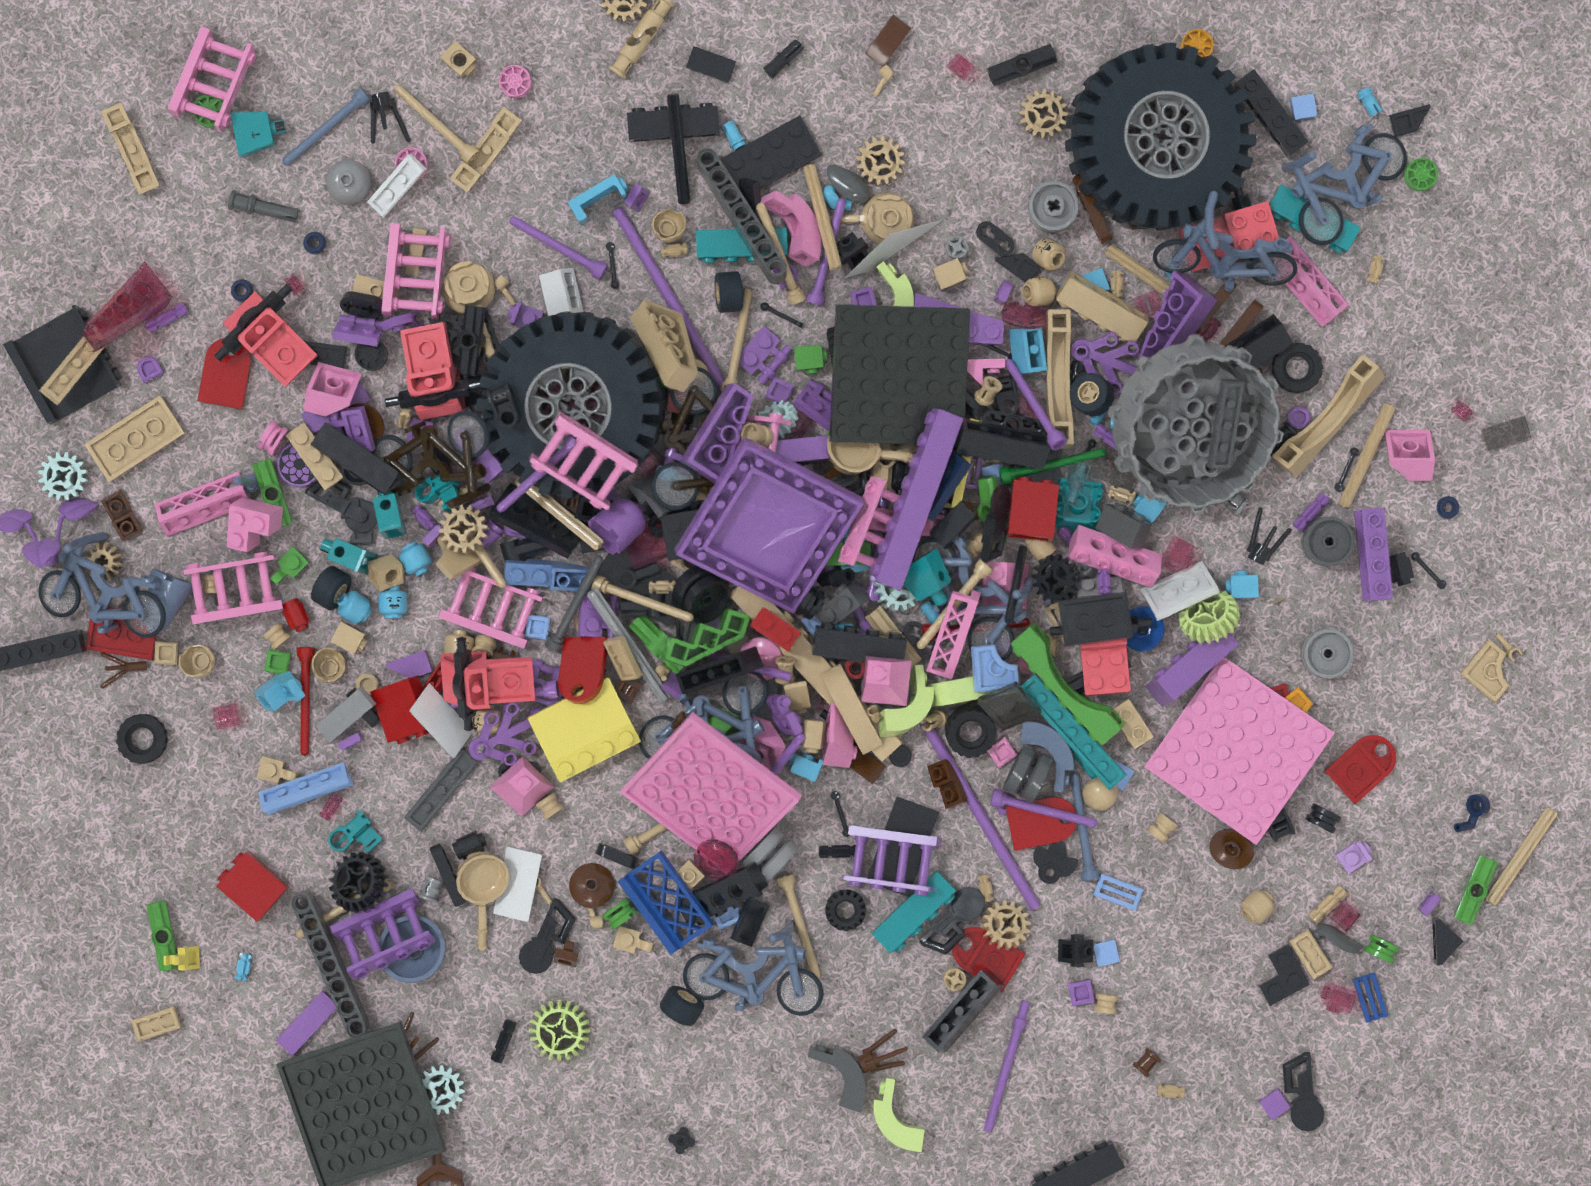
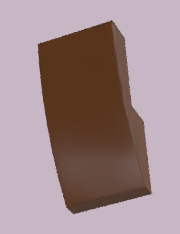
[865,14,911,67]
[101,489,143,542]
[927,759,968,809]

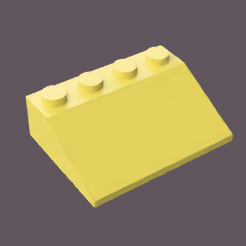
[527,676,641,782]

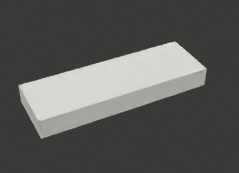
[367,153,426,218]

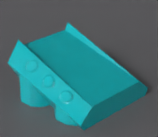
[1055,478,1103,531]

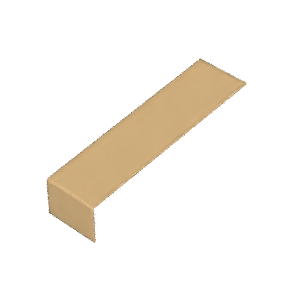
[405,227,428,276]

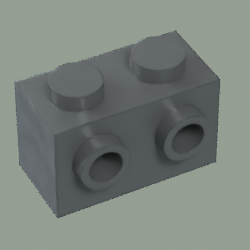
[1095,502,1152,549]
[816,580,870,625]

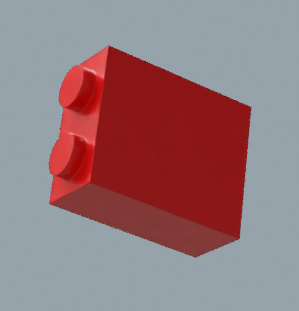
[1007,477,1059,542]
[750,607,802,652]
[370,675,429,744]
[216,851,290,922]

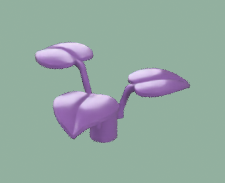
[0,498,99,569]

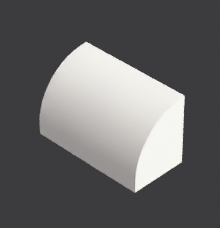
[539,268,584,316]

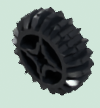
[329,852,389,913]

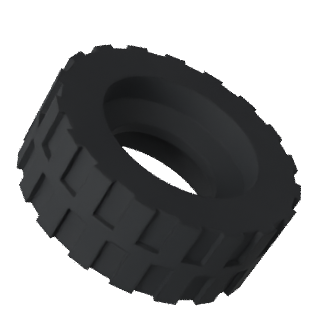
[1272,343,1323,393]
[945,705,997,758]
[116,714,168,764]

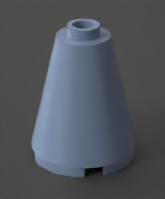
[143,569,193,632]

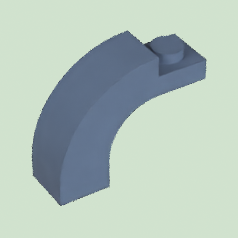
[1021,719,1075,792]

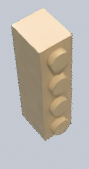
[1056,270,1149,343]

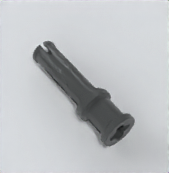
[228,190,299,223]

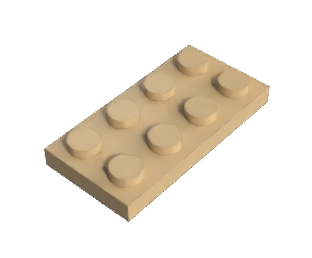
[84,395,186,483]

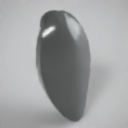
[827,165,870,204]
[1313,923,1364,953]

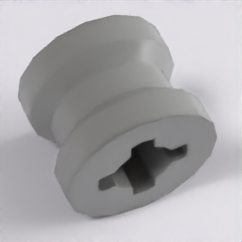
[945,236,968,259]

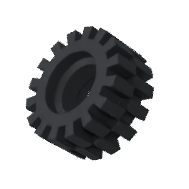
[825,889,866,931]

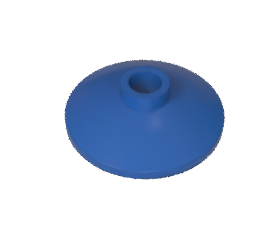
[1127,606,1165,652]

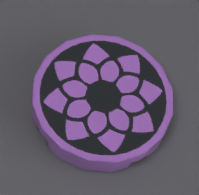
[277,443,316,487]

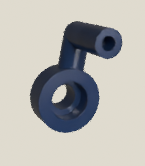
[1454,794,1490,832]

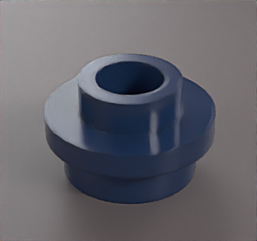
[303,232,326,254]
[231,279,254,302]
[1436,496,1459,519]

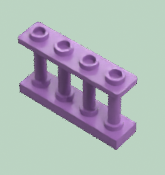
[1354,508,1393,601]
[842,825,942,896]
[330,888,436,980]

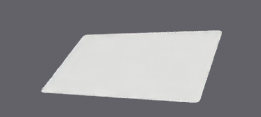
[410,684,473,758]
[493,847,542,922]

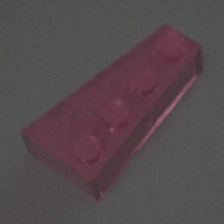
[82,261,173,351]

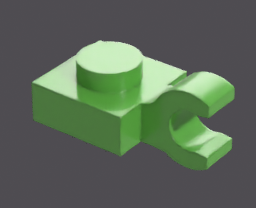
[270,547,309,585]

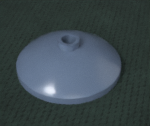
[379,916,446,983]

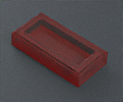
[1481,416,1532,451]

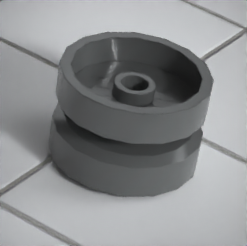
[1301,516,1355,566]
[1003,745,1053,803]

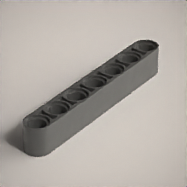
[697,148,787,285]
[291,890,370,1038]

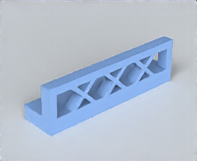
[258,762,354,815]

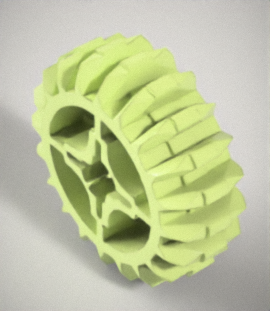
[1178,590,1240,645]
[529,999,590,1061]

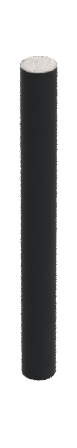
[1004,545,1028,624]

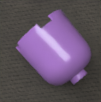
[588,498,646,555]

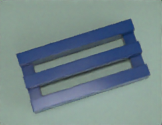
[1352,972,1388,1023]

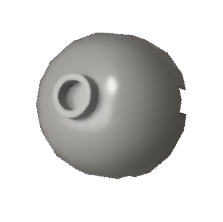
[326,160,371,205]

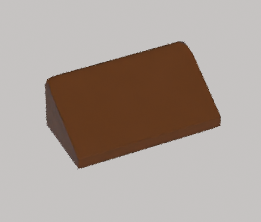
[850,742,886,785]

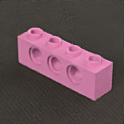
[1068,525,1162,588]

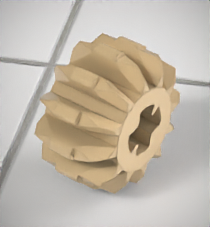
[84,542,123,580]

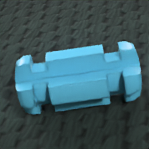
[235,953,253,981]

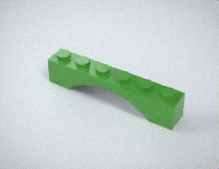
[1011,621,1126,745]

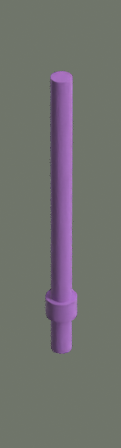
[983,1000,1030,1133]

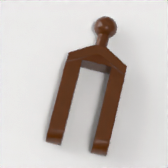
[1072,173,1136,245]
[1194,283,1264,346]
[416,1153,464,1186]

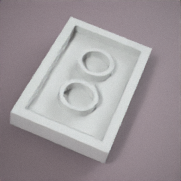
[1140,561,1220,621]

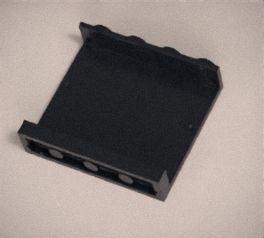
[3,305,122,424]

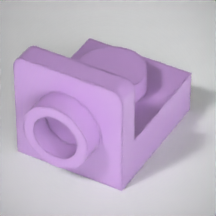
[1335,840,1373,874]

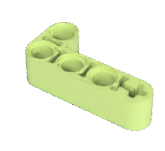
[928,670,1021,707]

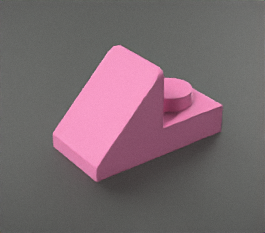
[967,359,1005,387]

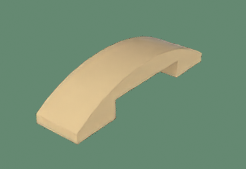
[101,102,160,195]
[450,107,522,193]
[820,664,883,755]

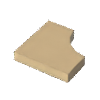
[436,534,482,580]
[1460,639,1510,703]

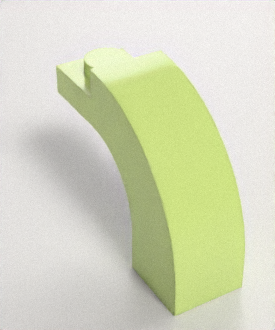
[876,261,914,306]
[878,665,934,737]
[873,1076,925,1152]

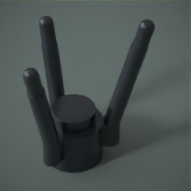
[370,92,411,144]
[1246,507,1291,565]

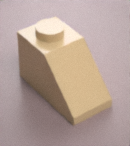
[784,680,811,714]

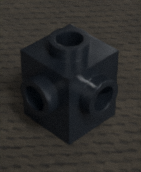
[836,232,869,271]
[1058,934,1094,967]

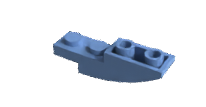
[503,558,597,591]

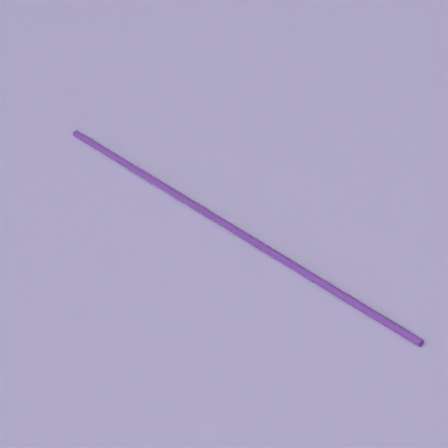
[612,207,1040,911]

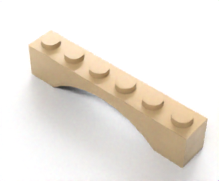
[1045,309,1074,449]
[1272,354,1385,479]

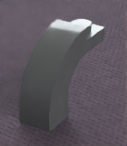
[807,1044,866,1113]

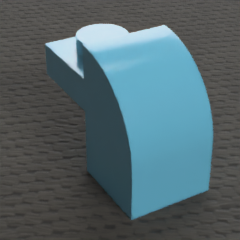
[253,671,305,711]

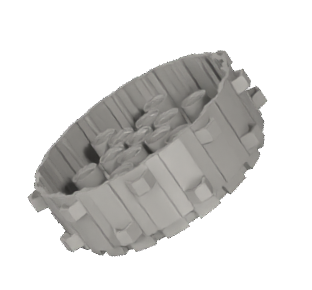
[1108,334,1284,514]

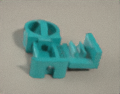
[415,468,465,513]
[328,810,383,854]

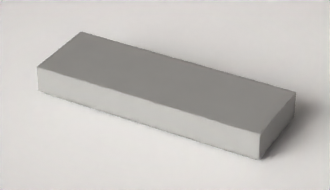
[316,687,376,743]

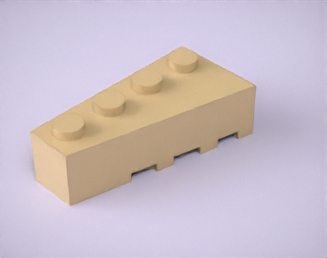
[630,299,698,392]

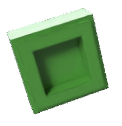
[264,649,291,674]

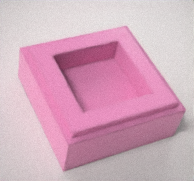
[987,736,1017,768]

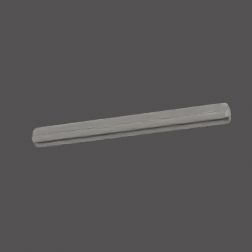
[587,588,671,703]

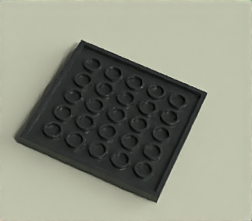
[829,304,970,445]
[276,1021,447,1186]

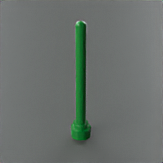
[998,448,1106,485]

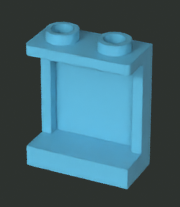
[568,174,629,226]

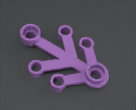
[1071,331,1140,395]
[468,702,543,766]

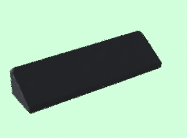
[311,422,399,495]

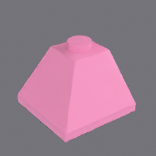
[304,362,362,417]
[1385,430,1435,481]
[981,562,1029,609]
[861,656,912,706]
[823,703,857,768]
[738,715,786,770]
[490,756,554,817]

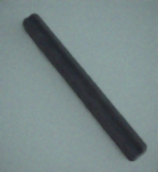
[667,93,690,204]

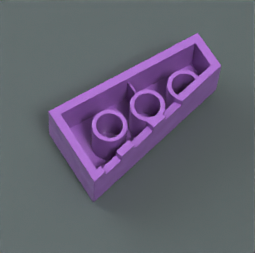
[1138,270,1217,359]
[914,293,1004,346]
[680,383,753,484]
[1145,633,1239,707]

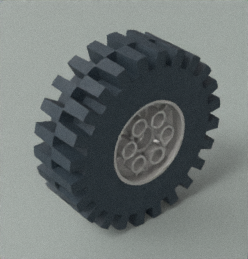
[1065,43,1256,230]
[477,311,666,498]

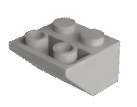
[1073,563,1123,599]

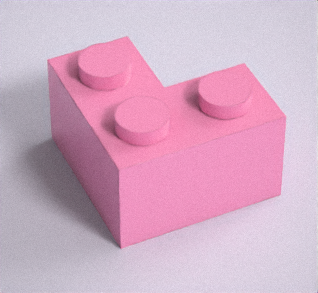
[227,497,283,552]

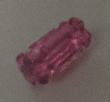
[1198,317,1221,342]
[319,793,343,821]

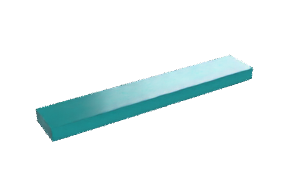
[1018,674,1127,790]

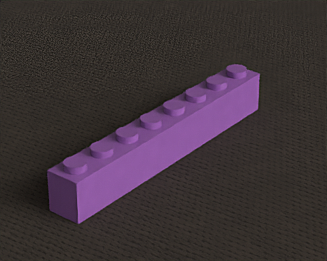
[870,408,964,590]

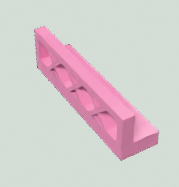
[1274,236,1349,327]
[155,471,250,537]
[926,590,981,680]

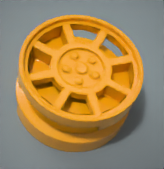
[1180,29,1214,57]

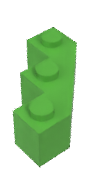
[661,609,750,666]

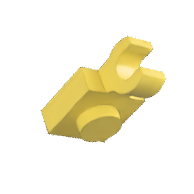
[164,946,200,971]

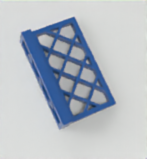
[618,850,715,955]

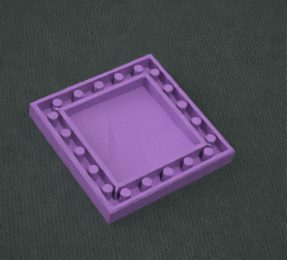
[675,437,864,614]

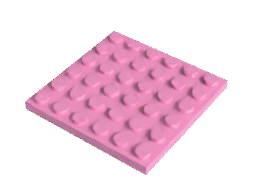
[1145,657,1335,845]
[620,712,802,873]

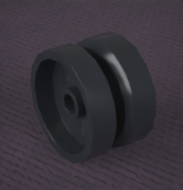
[672,566,731,624]

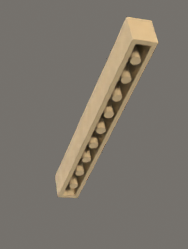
[731,586,902,762]

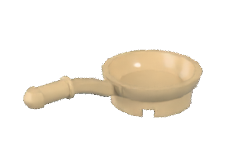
[815,192,915,244]
[442,261,496,359]
[827,437,914,475]
[456,851,510,951]

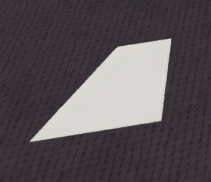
[845,219,944,278]

